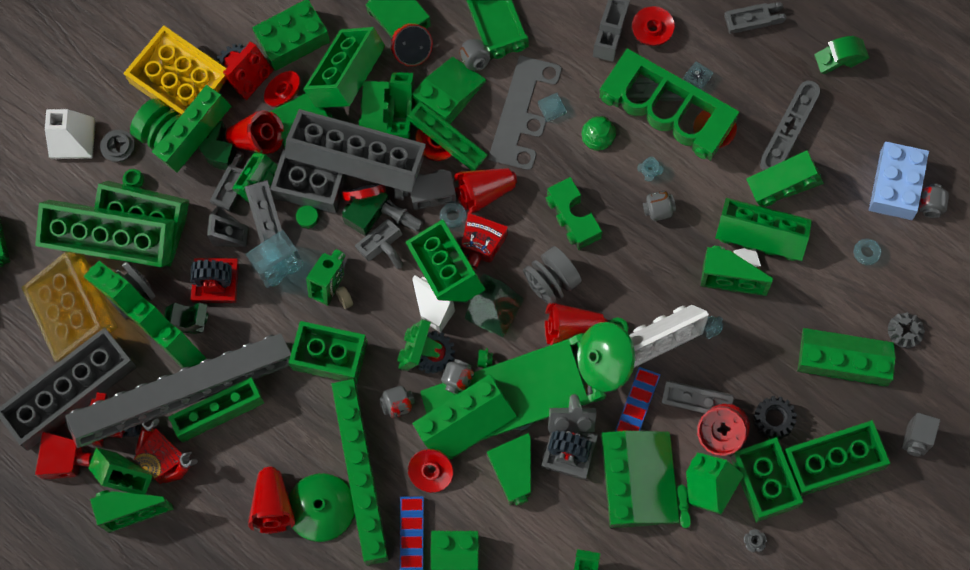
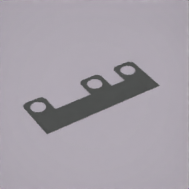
[488,55,561,170]

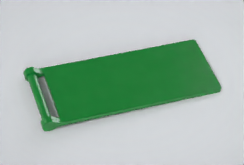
[420,333,606,441]

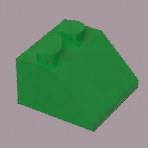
[686,452,744,514]

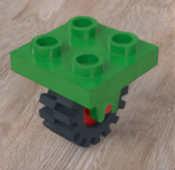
[397,319,455,374]

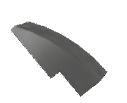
[593,0,630,61]

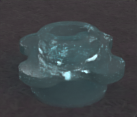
[637,157,663,182]
[704,316,723,339]

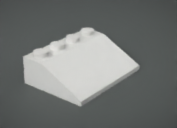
[629,305,708,367]

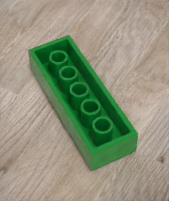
[35,200,175,267]

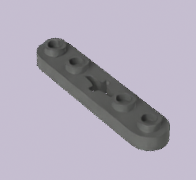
[760,81,820,171]

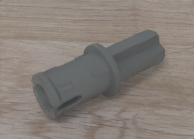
[381,200,423,232]

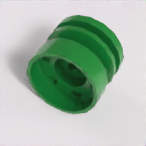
[130,98,181,150]

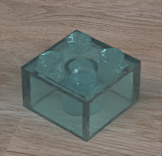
[246,230,303,288]

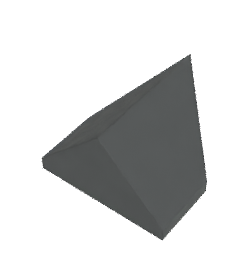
[207,207,248,247]

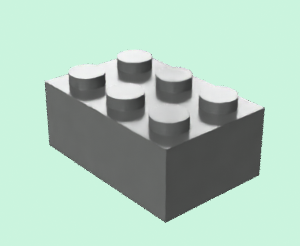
[270,150,348,213]

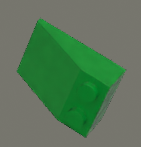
[412,56,486,124]
[700,246,773,296]
[90,490,174,533]
[431,531,479,570]

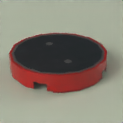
[390,23,433,66]
[342,183,386,201]

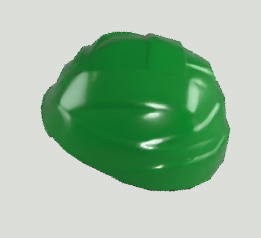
[581,116,616,151]

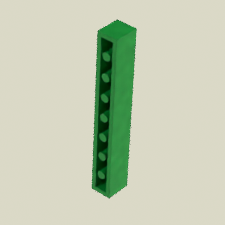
[331,379,389,566]

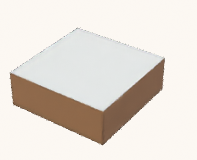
[733,248,761,269]

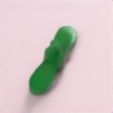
[677,485,691,529]

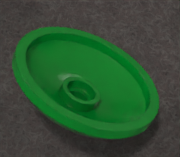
[577,322,635,392]
[288,473,355,542]

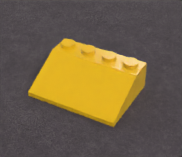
[123,25,226,115]

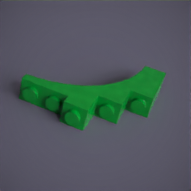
[83,261,207,368]

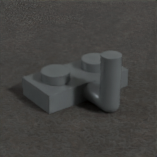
[355,219,403,269]
[548,394,597,432]

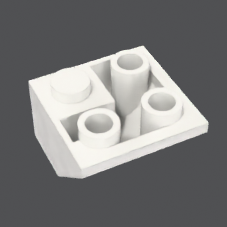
[45,109,96,159]
[413,276,455,332]

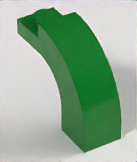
[386,72,414,139]

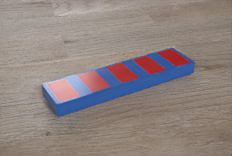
[615,367,661,432]
[400,496,424,570]

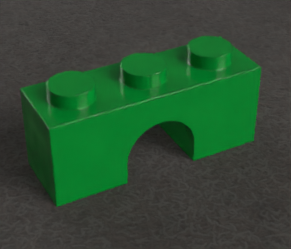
[545,177,602,250]

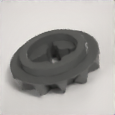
[100,130,135,163]
[888,312,925,348]

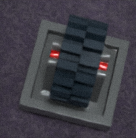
[541,431,598,480]

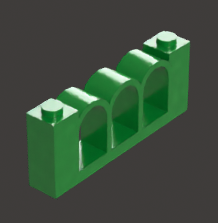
[600,48,739,161]

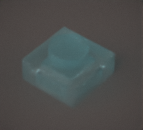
[538,93,566,122]

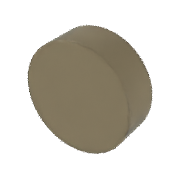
[335,286,353,309]

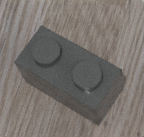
[410,170,457,210]
[901,412,940,457]

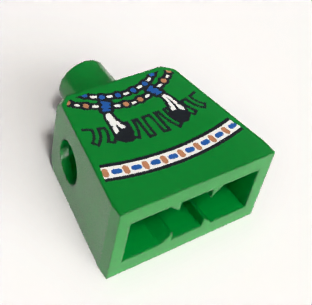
[306,249,346,306]

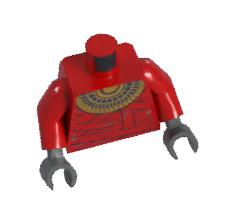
[134,418,198,484]

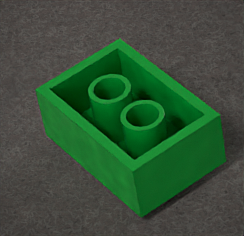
[252,0,331,71]
[289,321,368,384]
[731,437,803,523]

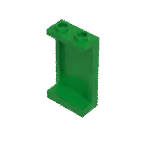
[466,0,529,59]

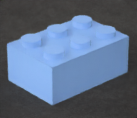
[869,141,929,220]

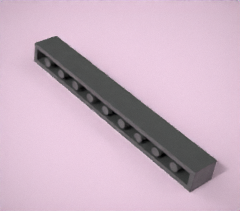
[65,333,291,448]

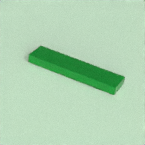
[406,101,488,171]

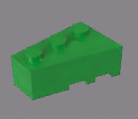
[359,81,390,133]
[746,150,824,207]

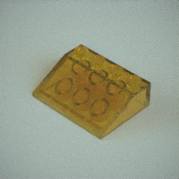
[21,252,118,362]

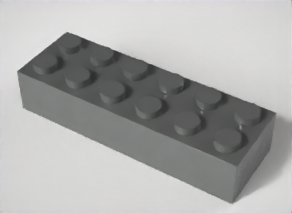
[285,109,426,193]
[0,327,137,451]

